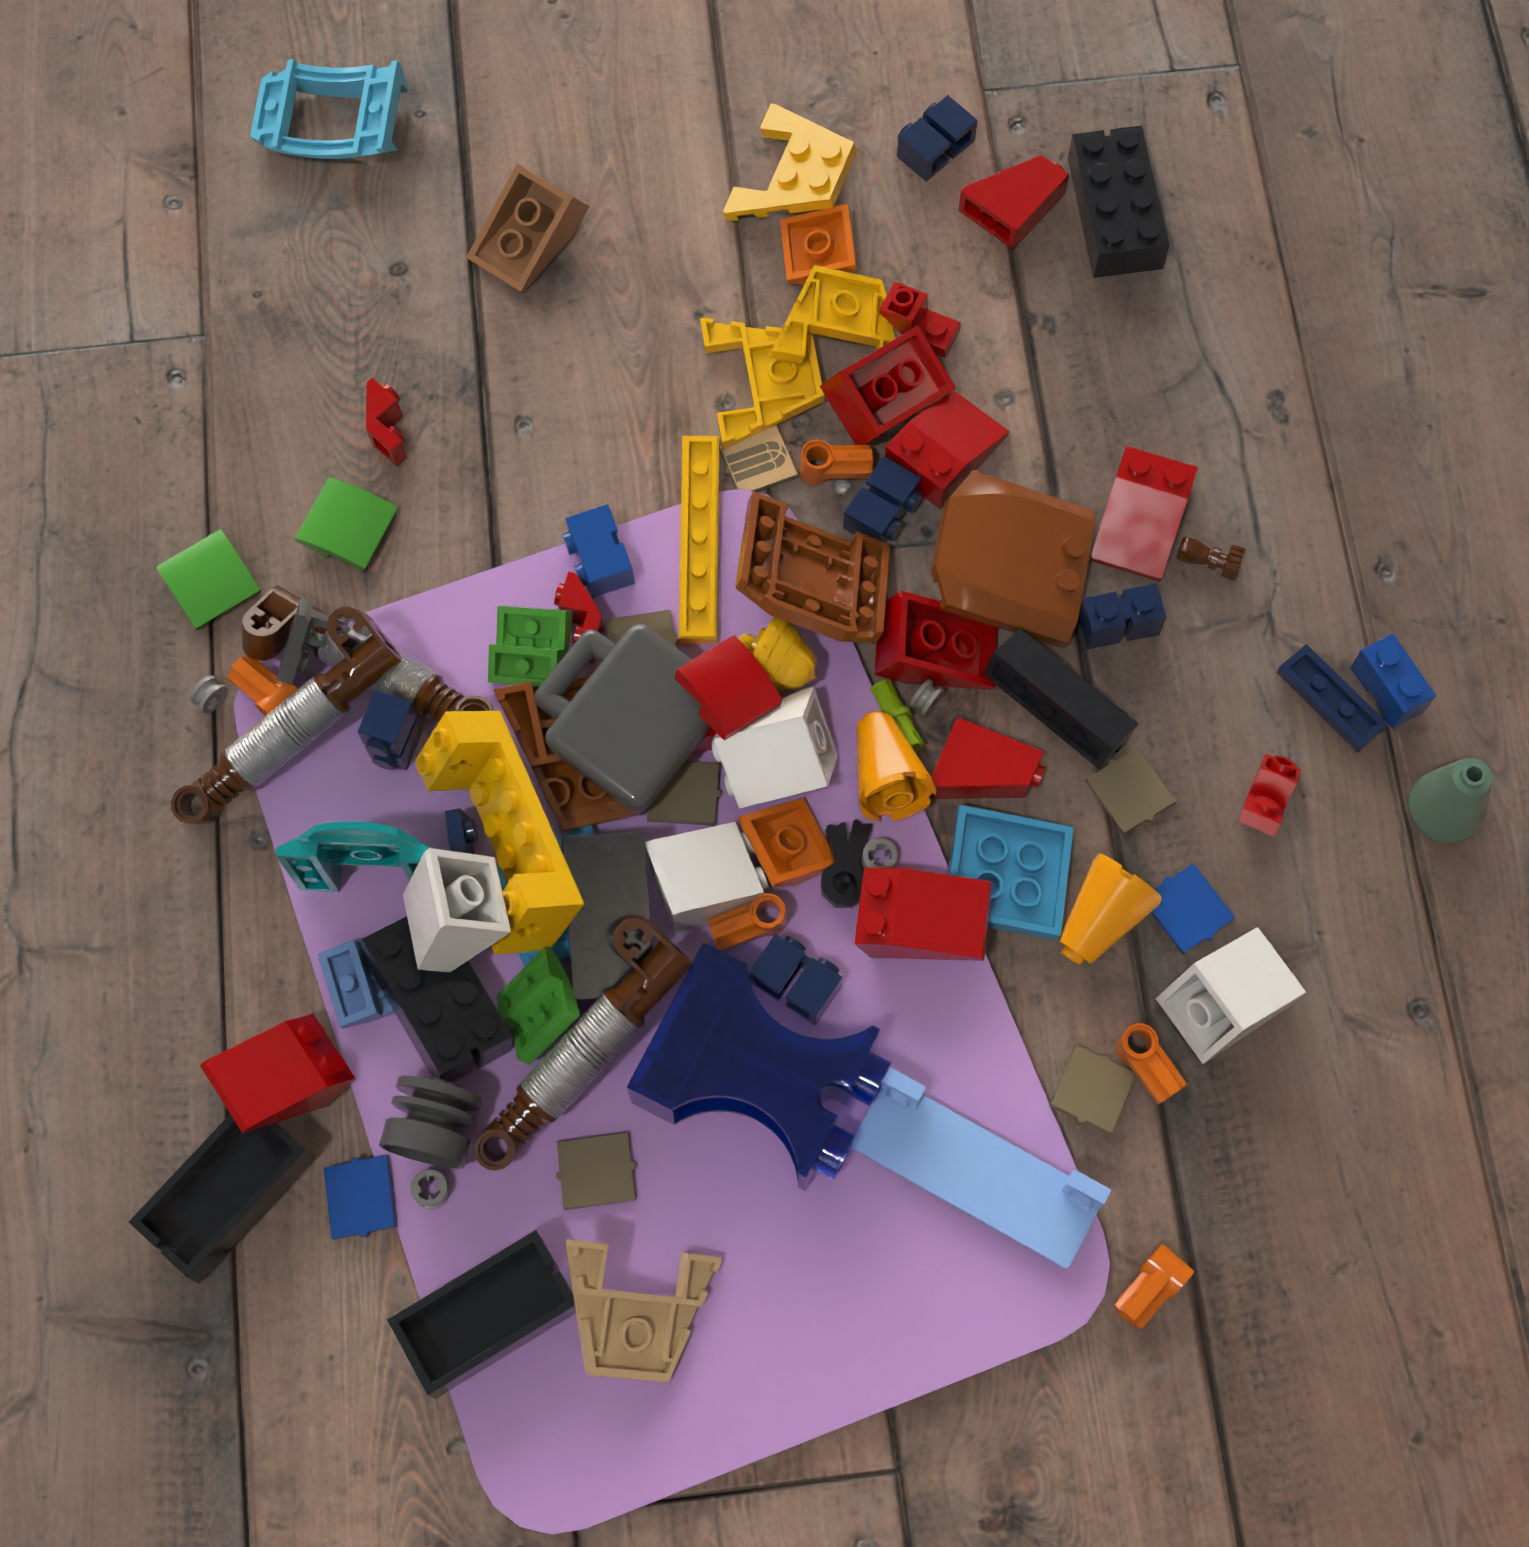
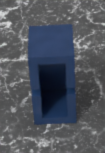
[897,95,978,182]
[843,456,923,542]
[1078,583,1166,650]
[358,690,423,770]
[748,934,843,1025]

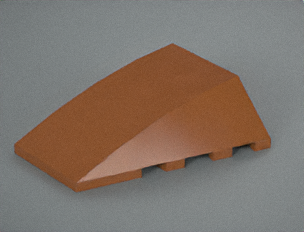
[493,676,640,832]

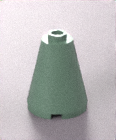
[1407,758,1492,843]

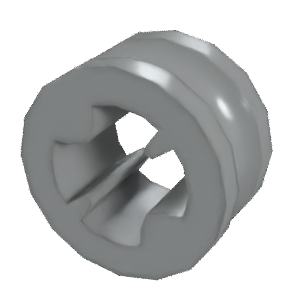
[189,675,228,714]
[909,679,945,717]
[862,838,898,868]
[410,1169,450,1209]

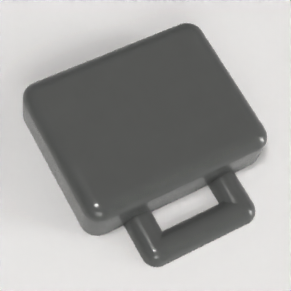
[534,624,711,813]

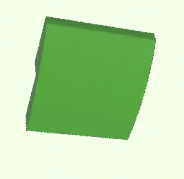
[294,477,398,572]
[156,529,261,630]
[488,605,573,687]
[497,946,580,1065]

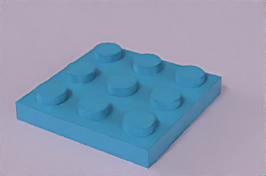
[948,805,1074,941]

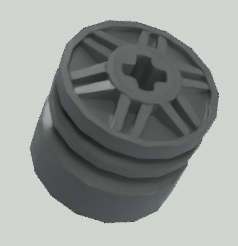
[379,1076,482,1169]

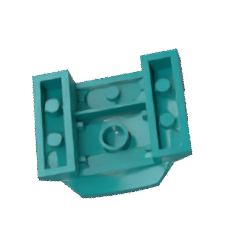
[275,821,430,892]

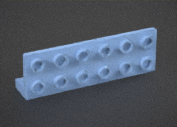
[850,1067,1111,1269]

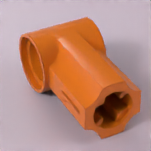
[798,439,873,486]
[227,656,298,716]
[707,893,787,953]
[1115,1023,1188,1105]
[1112,1243,1195,1331]

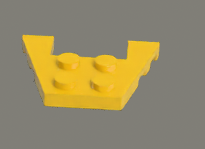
[723,104,857,221]
[770,265,896,364]
[700,318,824,449]

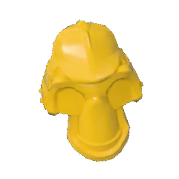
[738,617,817,692]

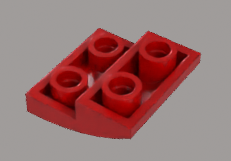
[674,635,782,741]

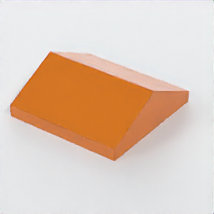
[780,203,857,284]
[738,797,834,887]

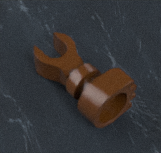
[1176,537,1246,581]

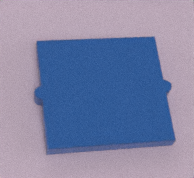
[1151,863,1235,955]
[324,1155,398,1240]

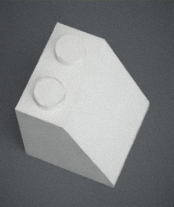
[712,686,838,809]
[645,822,769,937]
[403,848,511,972]
[1156,927,1306,1064]

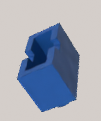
[562,504,635,598]
[1350,633,1436,729]

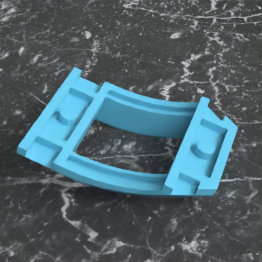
[250,59,408,159]

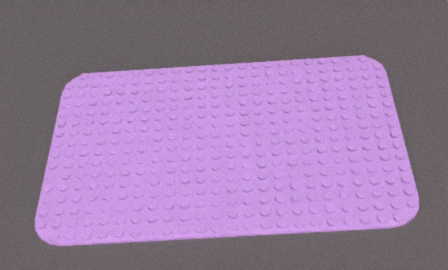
[234,489,1111,1535]

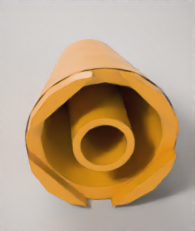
[856,711,937,822]
[1059,853,1162,966]

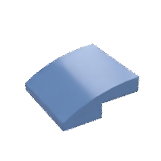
[318,939,395,1029]

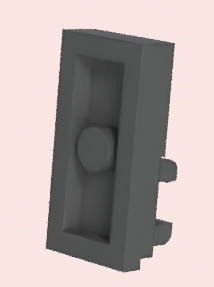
[277,598,330,685]

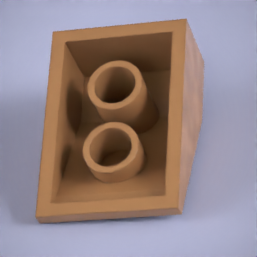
[466,163,589,293]

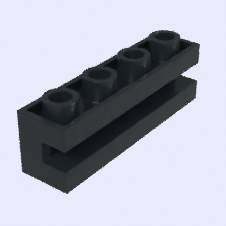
[983,628,1139,770]

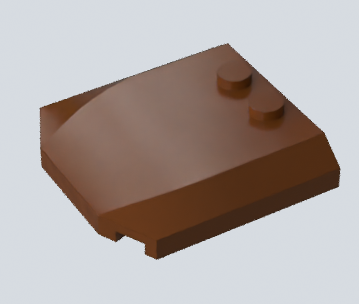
[931,470,1095,648]
[735,491,890,642]

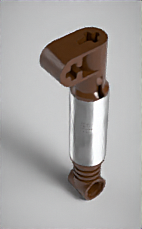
[242,585,494,723]
[171,606,403,825]
[474,915,694,1171]

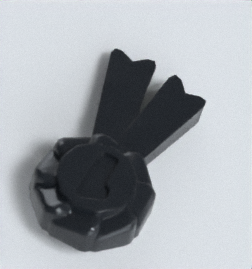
[820,819,872,908]

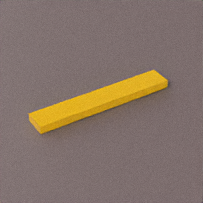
[679,436,719,644]

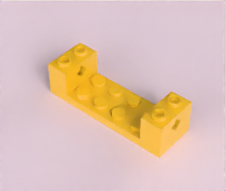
[415,711,584,955]

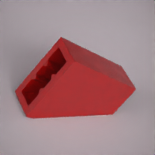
[958,155,1069,250]
[929,717,1046,799]

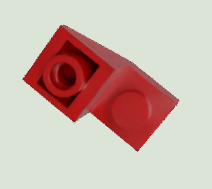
[879,281,960,358]
[366,378,408,467]
[554,571,605,664]
[1238,754,1301,837]

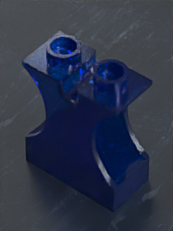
[627,942,892,1191]

